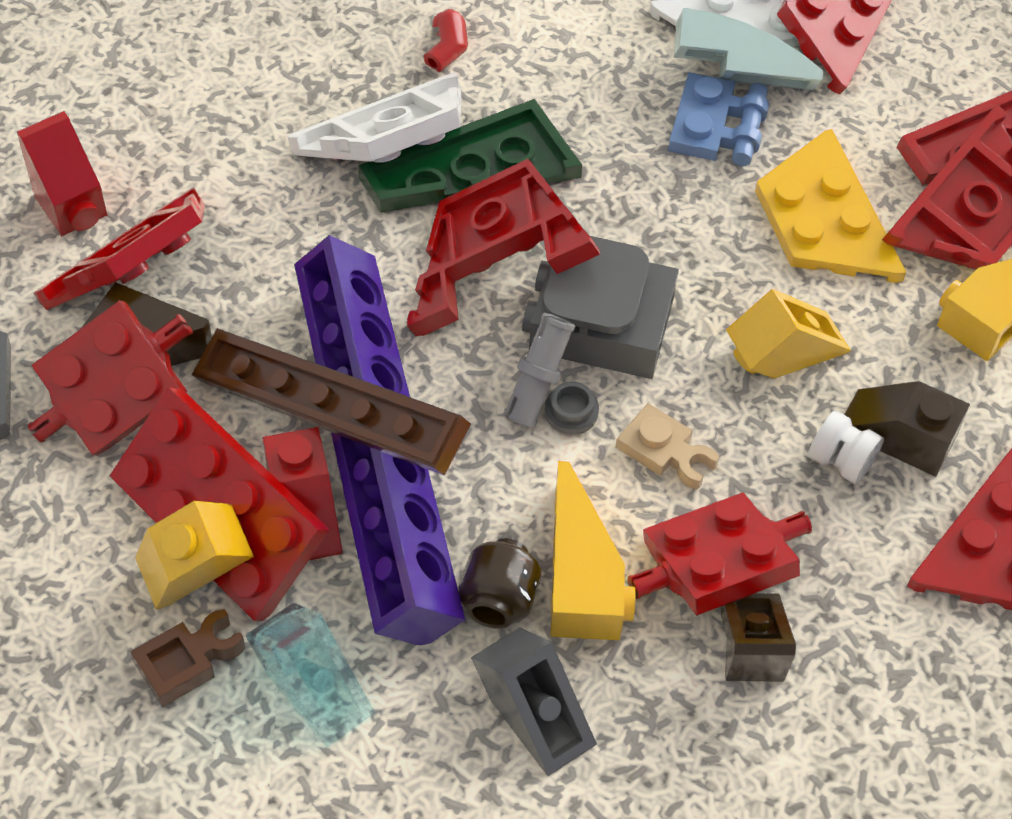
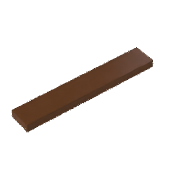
[191,328,471,476]

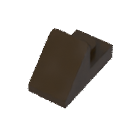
[721,593,796,682]

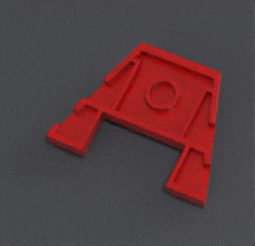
[407,159,600,336]

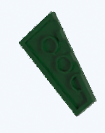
[358,99,582,213]

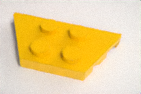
[755,129,906,283]

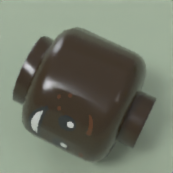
[459,538,541,629]

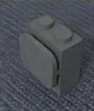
[522,236,679,379]

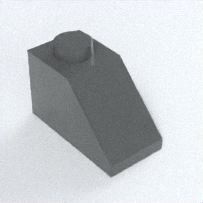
[471,627,597,776]

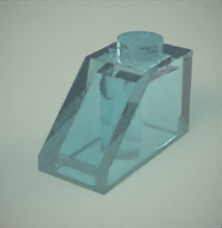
[245,602,375,747]

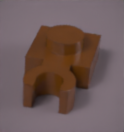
[130,609,246,707]

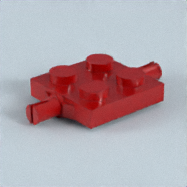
[28,300,193,456]
[627,492,812,616]

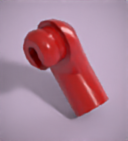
[424,9,468,73]

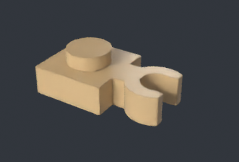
[615,403,719,489]

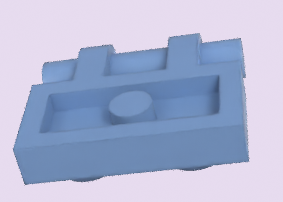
[668,72,769,166]

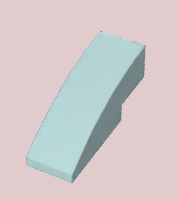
[673,7,823,90]

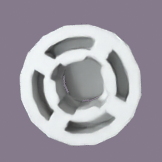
[808,410,884,485]

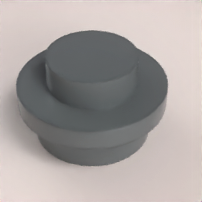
[544,382,599,434]

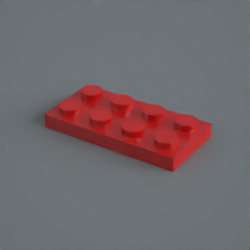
[109,387,330,621]

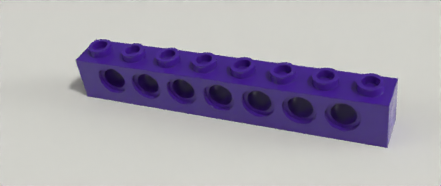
[294,235,466,646]

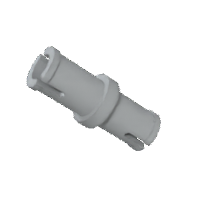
[503,313,576,427]

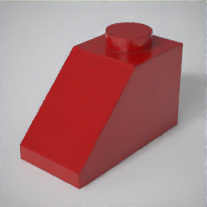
[17,111,107,237]
[262,427,343,560]

